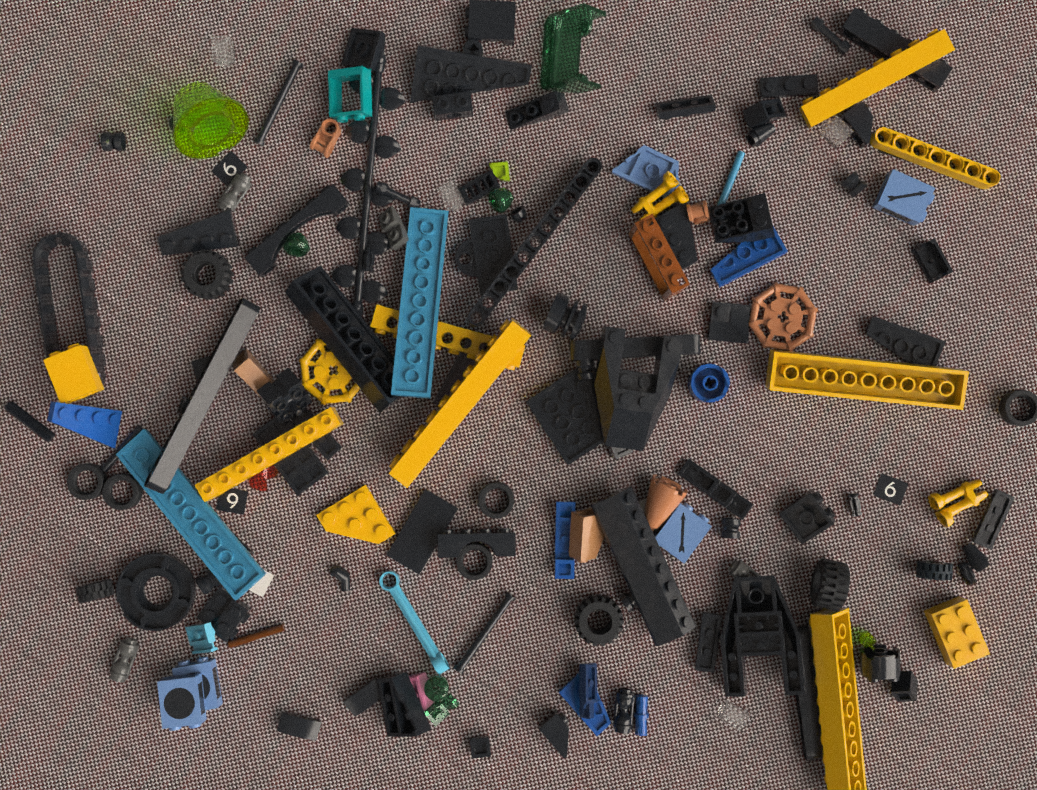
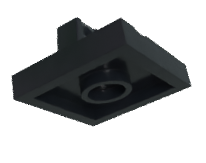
[341,28,385,71]

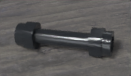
[809,16,851,55]
[374,181,421,208]

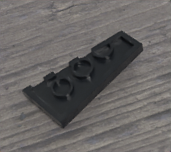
[157,208,239,256]
[864,316,946,366]

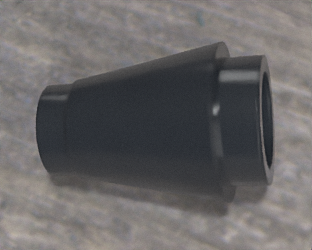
[746,122,776,147]
[962,542,990,572]

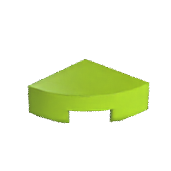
[489,161,510,182]

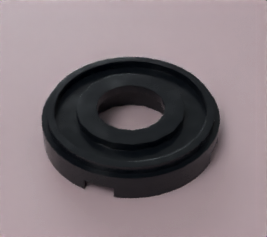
[116,552,196,631]

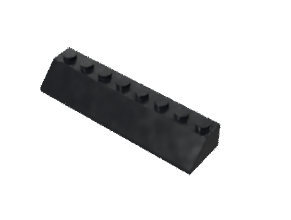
[285,266,403,413]
[591,486,696,647]

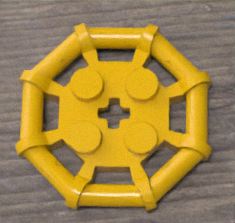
[299,338,360,405]

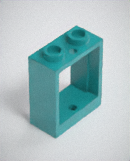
[328,66,372,123]

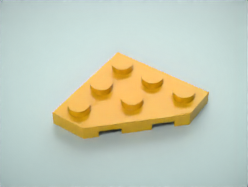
[316,485,396,544]

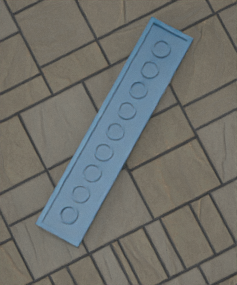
[391,207,449,399]
[116,429,266,600]

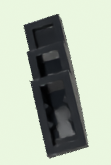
[678,458,754,520]

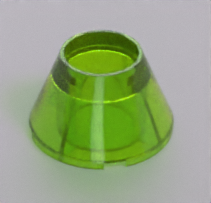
[173,82,249,159]

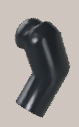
[330,565,350,591]

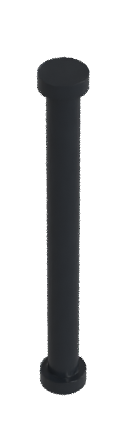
[253,59,303,147]
[454,592,516,674]

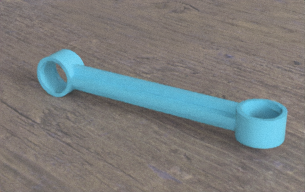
[379,570,450,675]

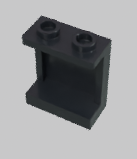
[465,0,516,46]

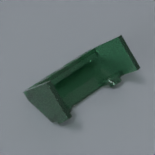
[540,3,606,93]

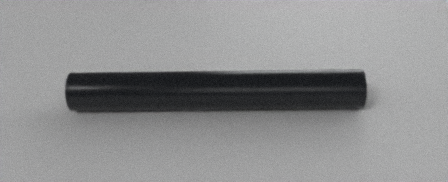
[101,424,144,473]

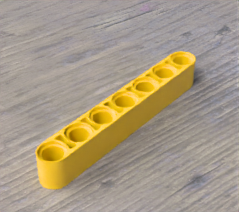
[870,127,1000,190]

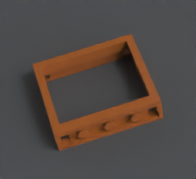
[628,214,690,301]

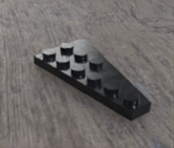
[410,44,532,103]

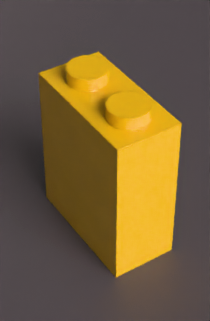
[43,343,104,404]

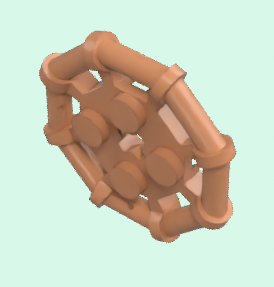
[748,282,818,352]

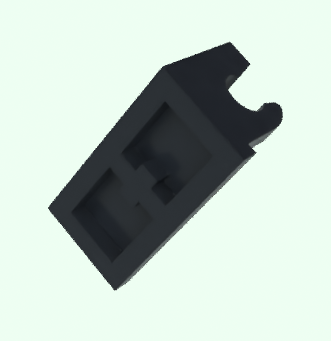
[911,238,953,284]

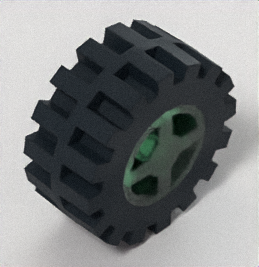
[916,561,953,581]

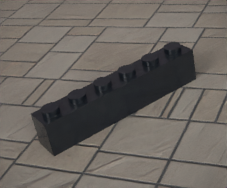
[838,8,953,92]

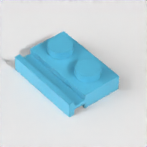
[185,622,218,654]

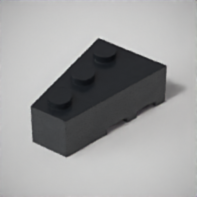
[650,203,698,270]
[377,672,431,737]

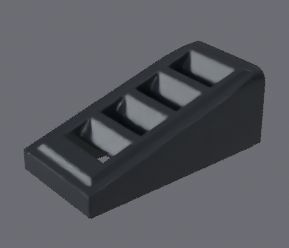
[458,170,500,206]

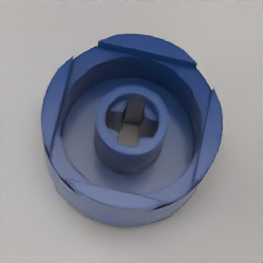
[688,364,730,403]

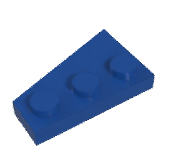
[558,672,611,736]

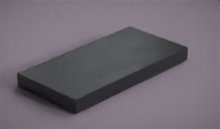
[387,489,458,575]

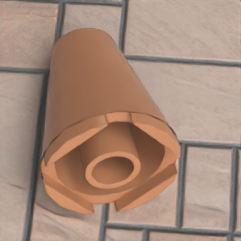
[644,474,688,530]

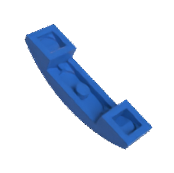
[555,501,576,579]

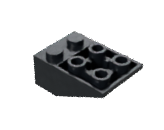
[708,193,775,243]

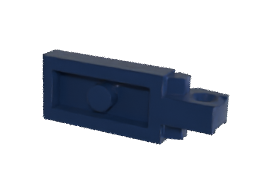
[579,662,597,719]

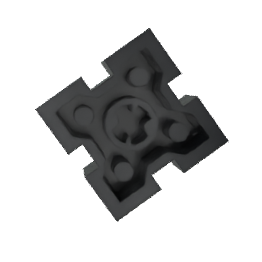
[257,368,312,425]

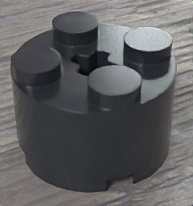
[859,644,901,683]

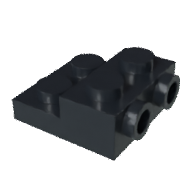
[779,489,836,544]
[197,586,252,642]

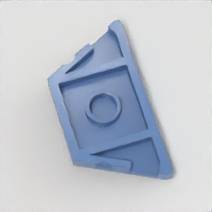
[611,145,679,204]

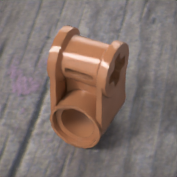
[310,119,341,158]
[687,200,710,225]

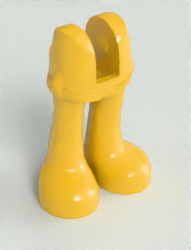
[631,171,689,220]
[928,479,988,528]

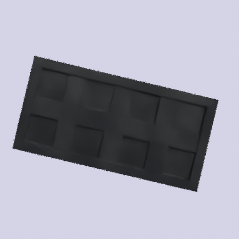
[252,417,329,496]

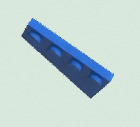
[710,226,788,288]
[47,401,122,448]

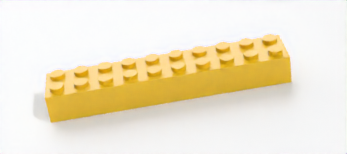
[389,318,531,488]
[765,349,969,410]
[809,608,867,790]

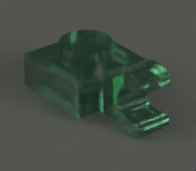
[424,693,460,727]

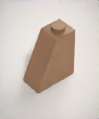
[233,348,275,398]
[569,508,605,563]

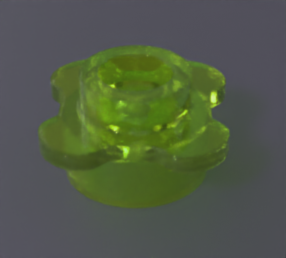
[858,630,877,650]

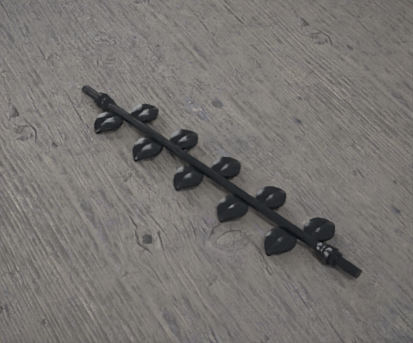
[332,36,406,317]

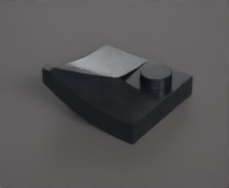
[707,302,750,344]

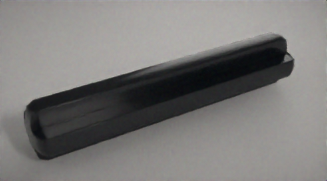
[4,402,55,442]

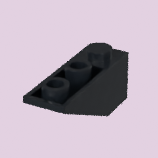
[506,91,569,130]

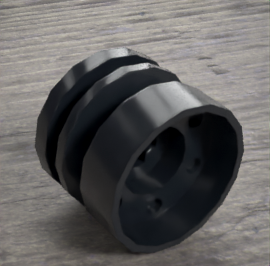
[543,292,588,341]

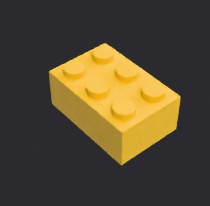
[924,596,990,669]

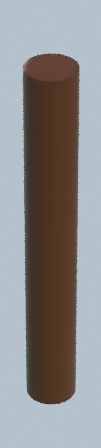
[228,623,285,648]

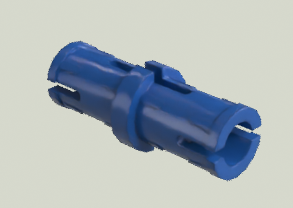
[634,694,649,736]

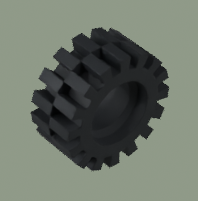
[75,579,115,604]

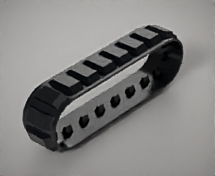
[32,232,107,398]

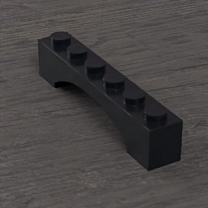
[245,184,350,277]

